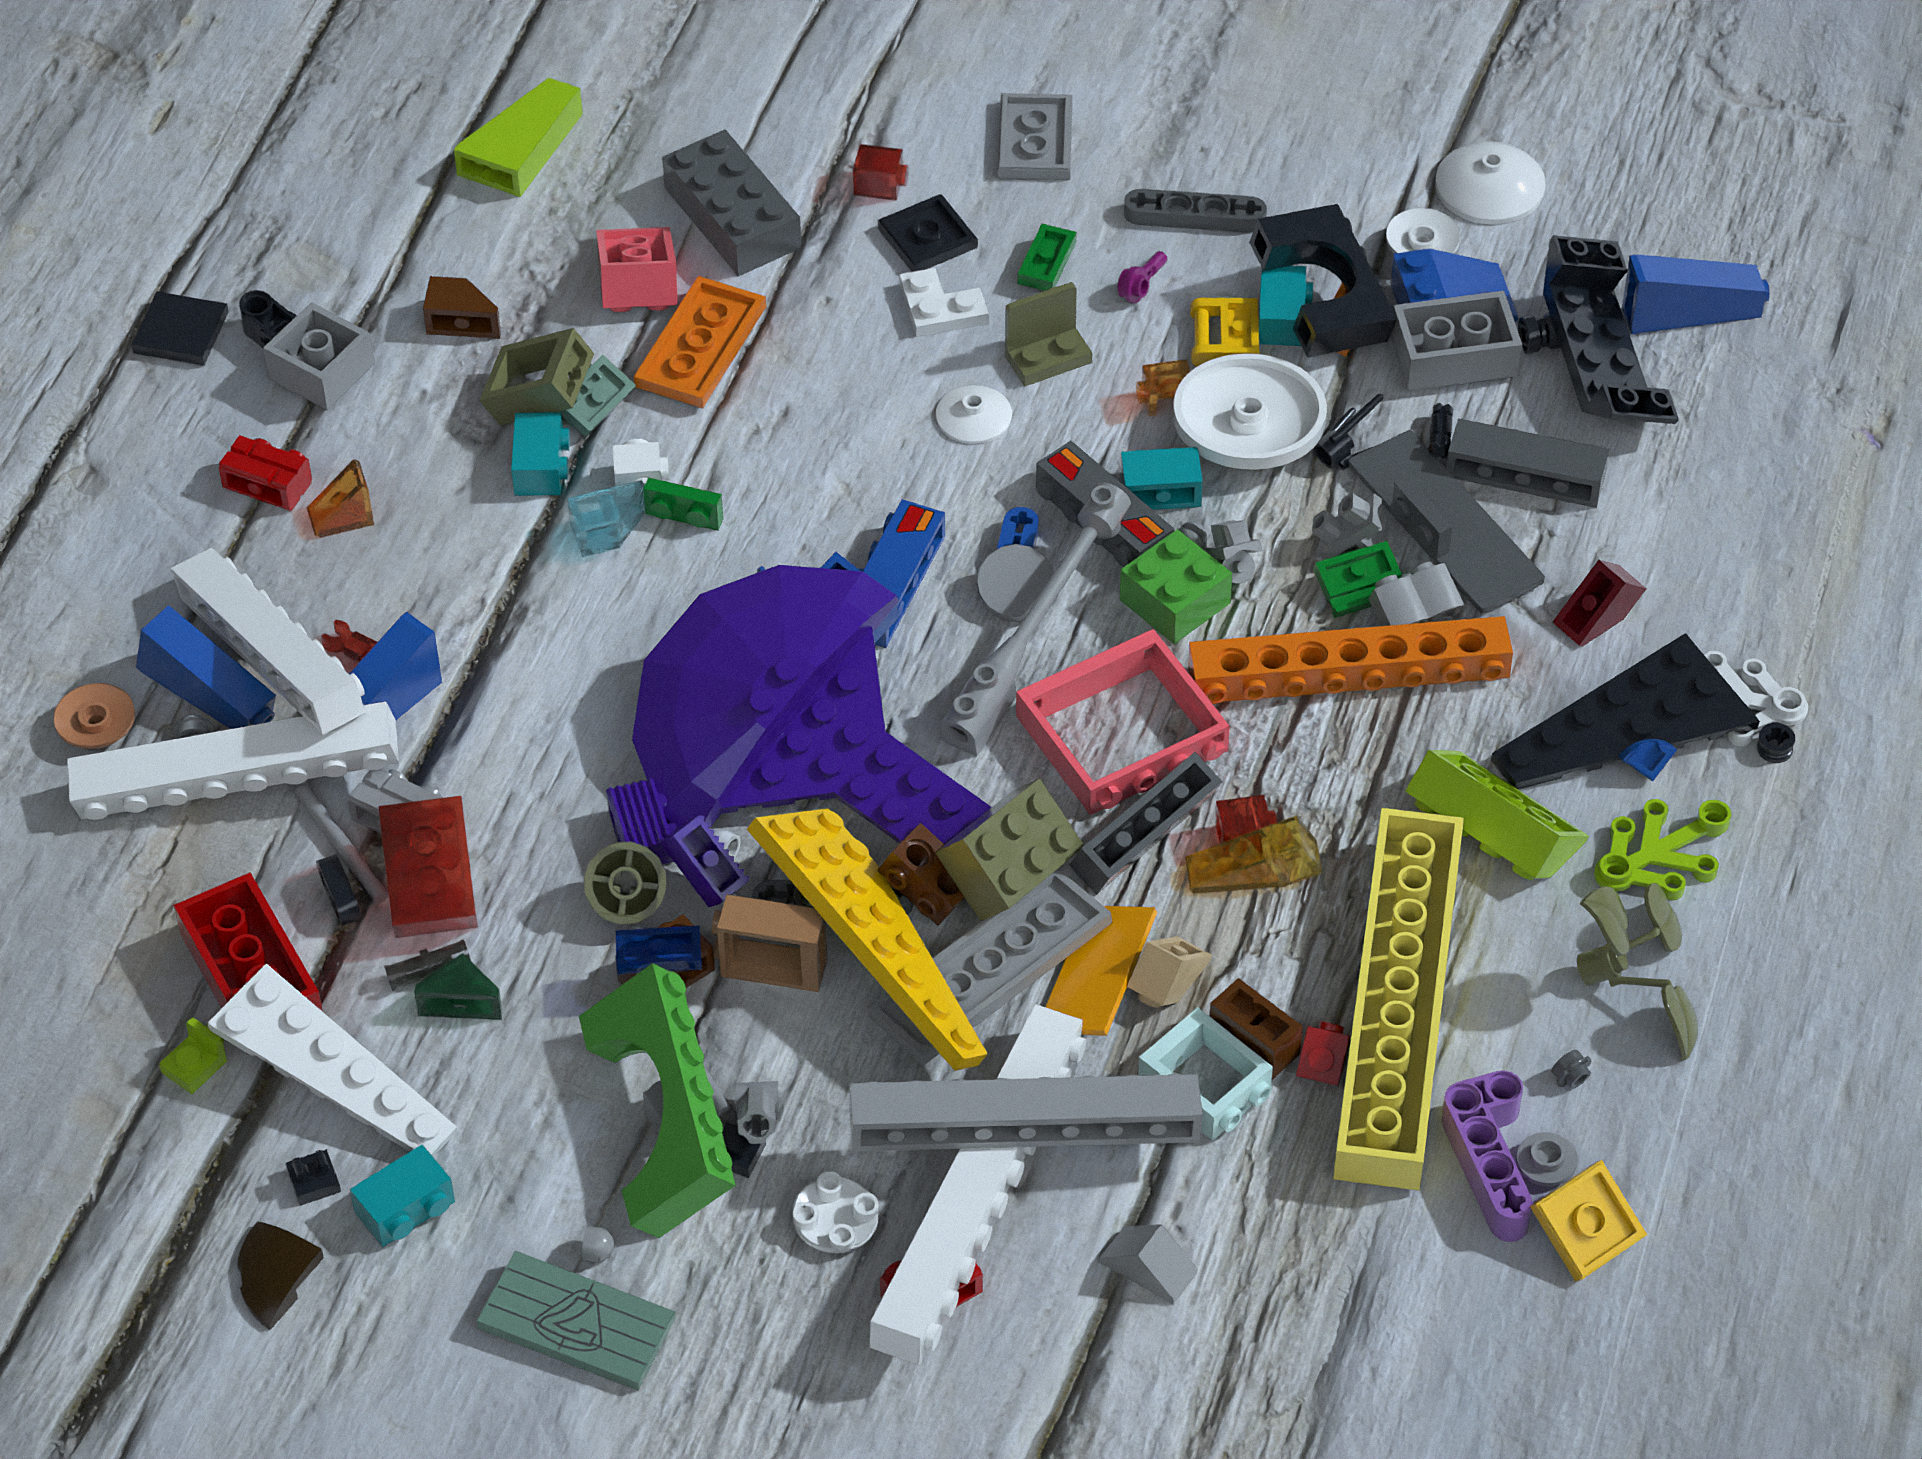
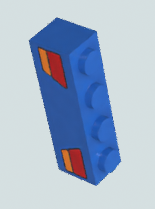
[859,499,945,648]

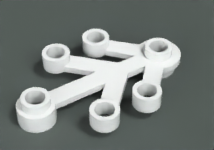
[1704,651,1808,746]

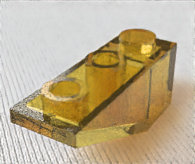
[1185,815,1322,894]

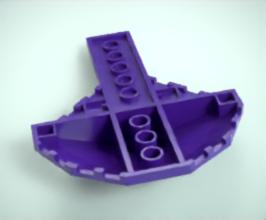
[632,565,991,845]

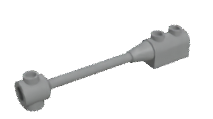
[940,482,1131,756]

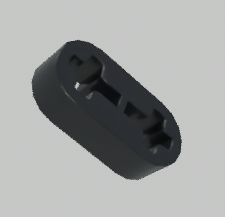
[316,854,362,926]

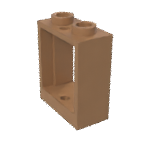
[712,894,828,992]

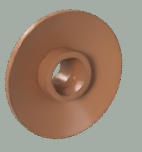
[54,683,135,749]

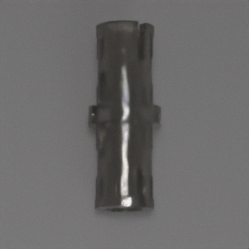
[384,939,472,992]

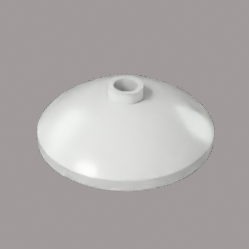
[1435,141,1545,225]

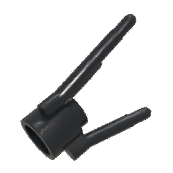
[1314,393,1384,470]

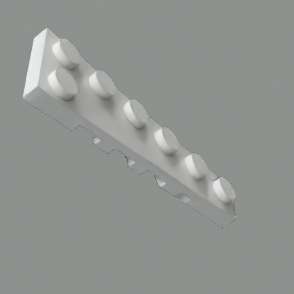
[208,964,457,1157]

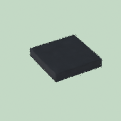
[878,194,978,272]
[131,291,229,366]

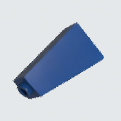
[1622,254,1770,334]
[136,605,276,729]
[349,612,442,720]

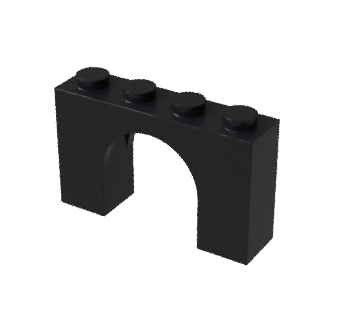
[1249,204,1397,358]

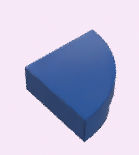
[1618,739,1677,782]

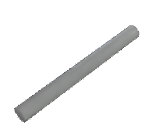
[294,783,389,904]

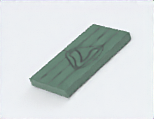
[477,1250,676,1391]

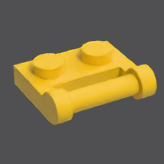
[1190,298,1259,367]

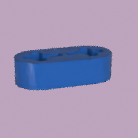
[997,507,1039,549]

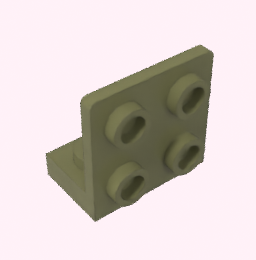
[1005,282,1093,387]

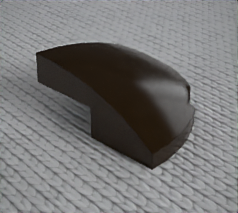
[237,1221,324,1330]

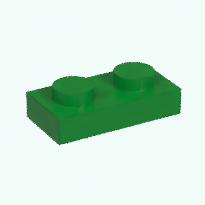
[1017,223,1077,291]
[643,477,723,531]

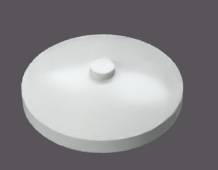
[1173,354,1327,470]

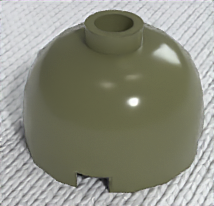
[584,841,667,925]

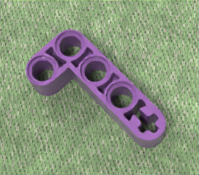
[1441,1070,1533,1242]

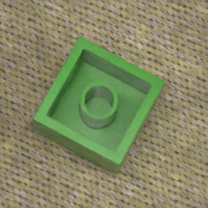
[1120,529,1232,644]

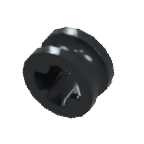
[1757,723,1795,763]

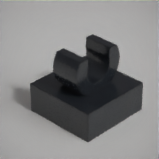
[285,1149,341,1206]

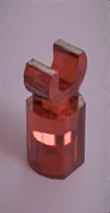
[321,620,378,663]

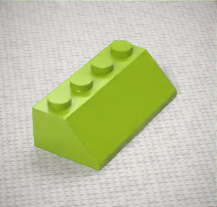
[1405,750,1589,881]

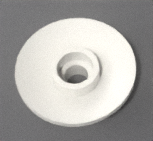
[1386,208,1460,254]
[936,385,1012,445]

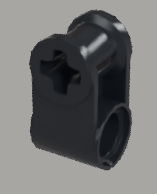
[239,290,297,348]

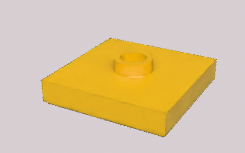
[1529,1160,1647,1282]

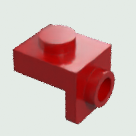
[1296,1021,1351,1087]

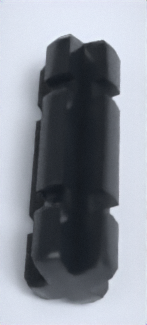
[1428,402,1453,459]

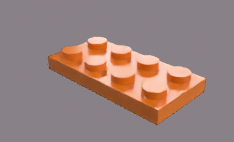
[634,276,766,409]

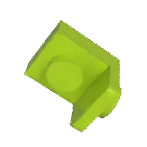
[159,1017,227,1095]

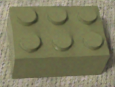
[935,778,1084,921]

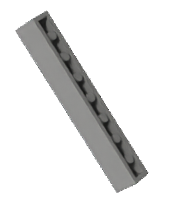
[849,1073,1203,1152]

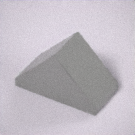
[1100,1224,1197,1305]

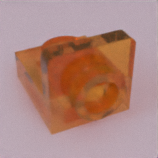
[1136,359,1190,417]

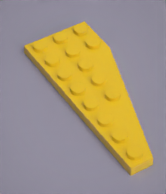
[747,808,988,1071]

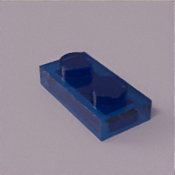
[615,925,702,975]

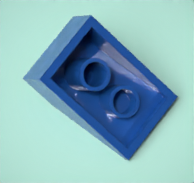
[1390,248,1518,322]

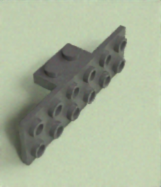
[1349,430,1545,614]

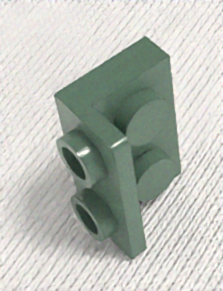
[560,355,636,438]

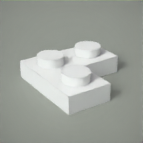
[899,268,989,337]

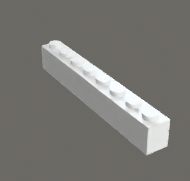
[171,547,366,735]
[67,701,399,820]

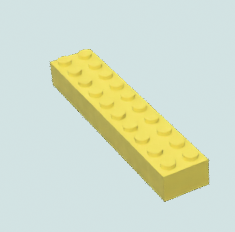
[1333,808,1464,1191]

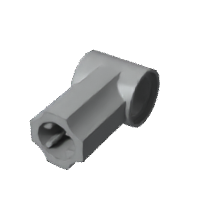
[735,1081,779,1144]

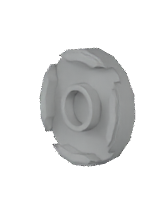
[977,544,1054,622]

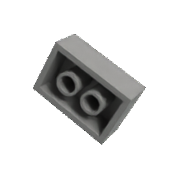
[1391,291,1522,391]

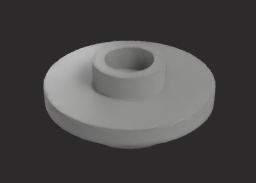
[1516,1132,1578,1187]

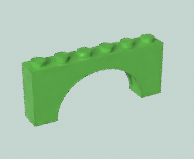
[578,963,736,1238]

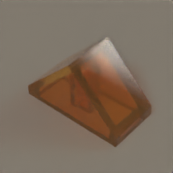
[306,459,374,538]

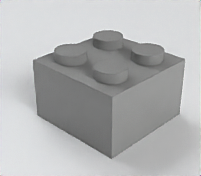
[263,302,375,410]

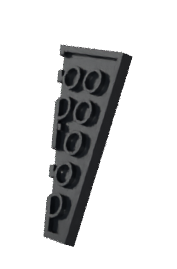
[1491,633,1760,789]

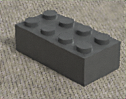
[662,129,802,277]

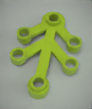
[1594,799,1731,900]

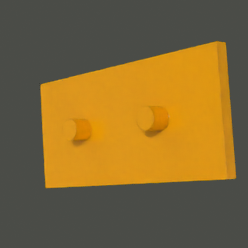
[1045,906,1157,1036]

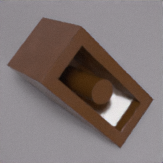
[423,276,501,339]

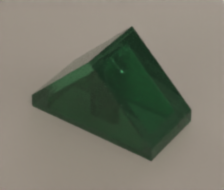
[414,953,503,1020]

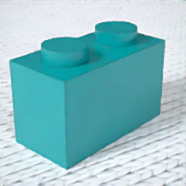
[1259,266,1313,346]
[511,412,570,496]
[1120,447,1203,510]
[349,1144,455,1247]

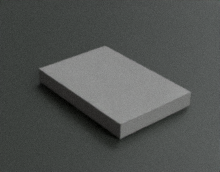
[998,93,1073,180]

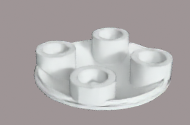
[792,1172,879,1253]

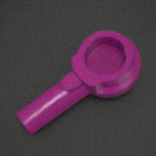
[1117,251,1168,304]

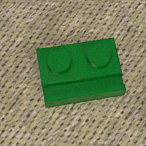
[1313,541,1402,618]

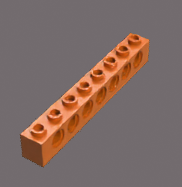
[1188,616,1513,704]

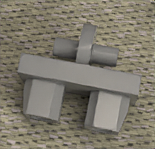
[1312,493,1382,558]
[1205,520,1263,584]

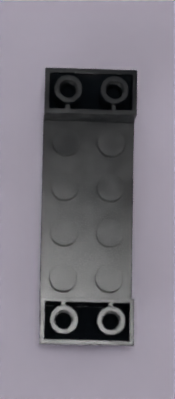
[1543,235,1679,424]

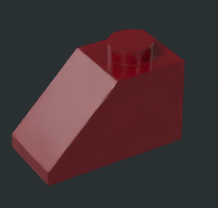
[1552,559,1647,647]

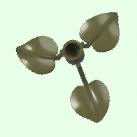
[1577,883,1698,1061]

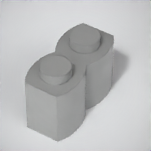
[1368,562,1464,626]

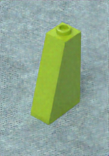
[454,77,583,197]

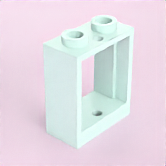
[1138,1007,1273,1141]

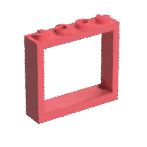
[1016,629,1230,815]

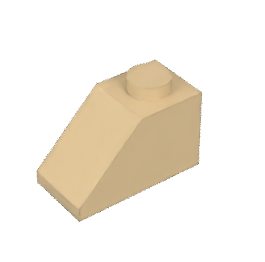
[1127,936,1212,1008]

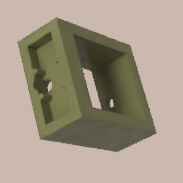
[479,328,594,426]

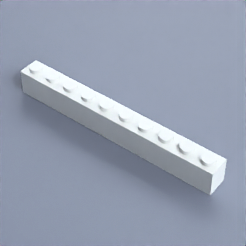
[870,1004,1087,1365]

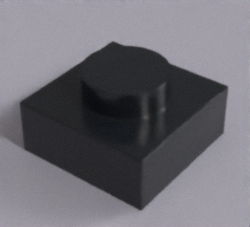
[722,1122,766,1178]

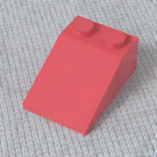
[596,227,678,312]

